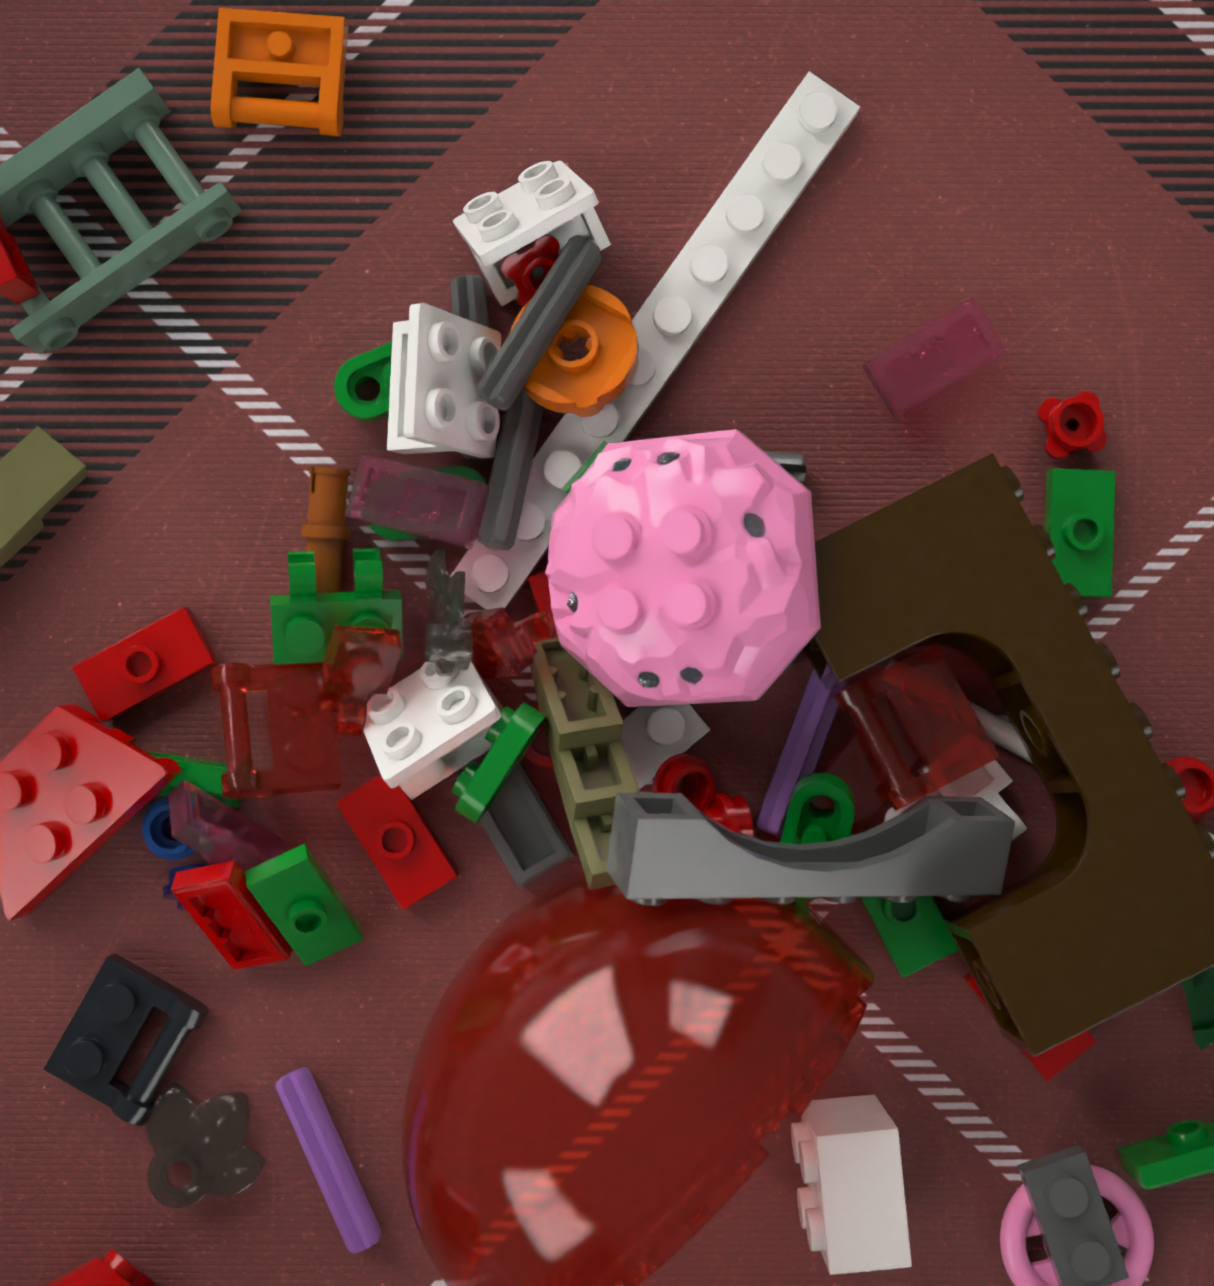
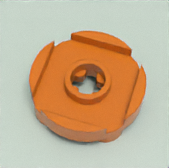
[510,285,639,417]

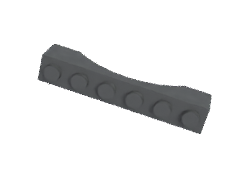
[606,793,1015,906]

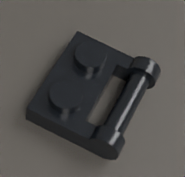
[43,953,209,1126]

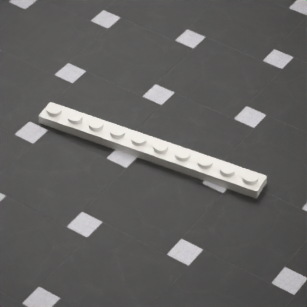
[446,71,860,619]

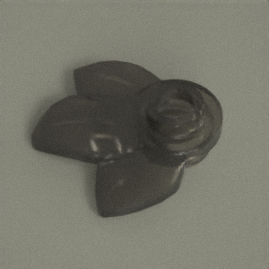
[424,548,473,676]
[146,1083,266,1208]

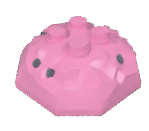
[545,429,821,707]

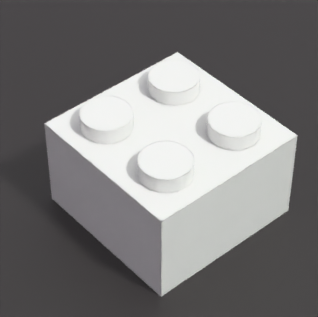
[791,1094,912,1275]

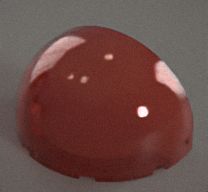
[401,872,874,1286]

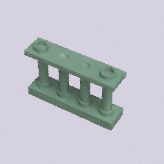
[0,68,242,354]

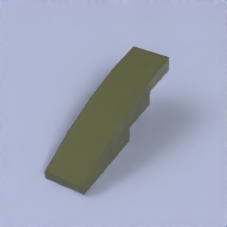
[0,426,87,568]
[525,632,640,890]

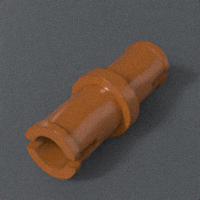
[300,467,351,593]

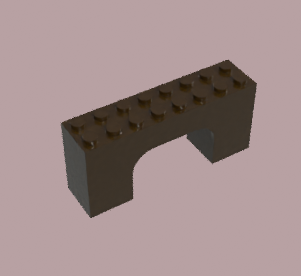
[803,453,1214,1057]

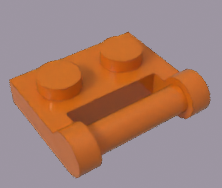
[211,8,349,137]

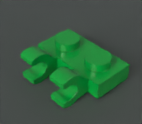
[270,548,403,665]

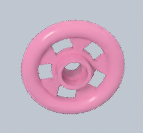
[1000,1164,1154,1286]

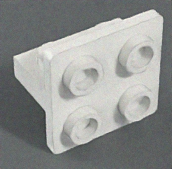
[453,161,611,306]
[387,303,501,458]
[356,644,503,800]

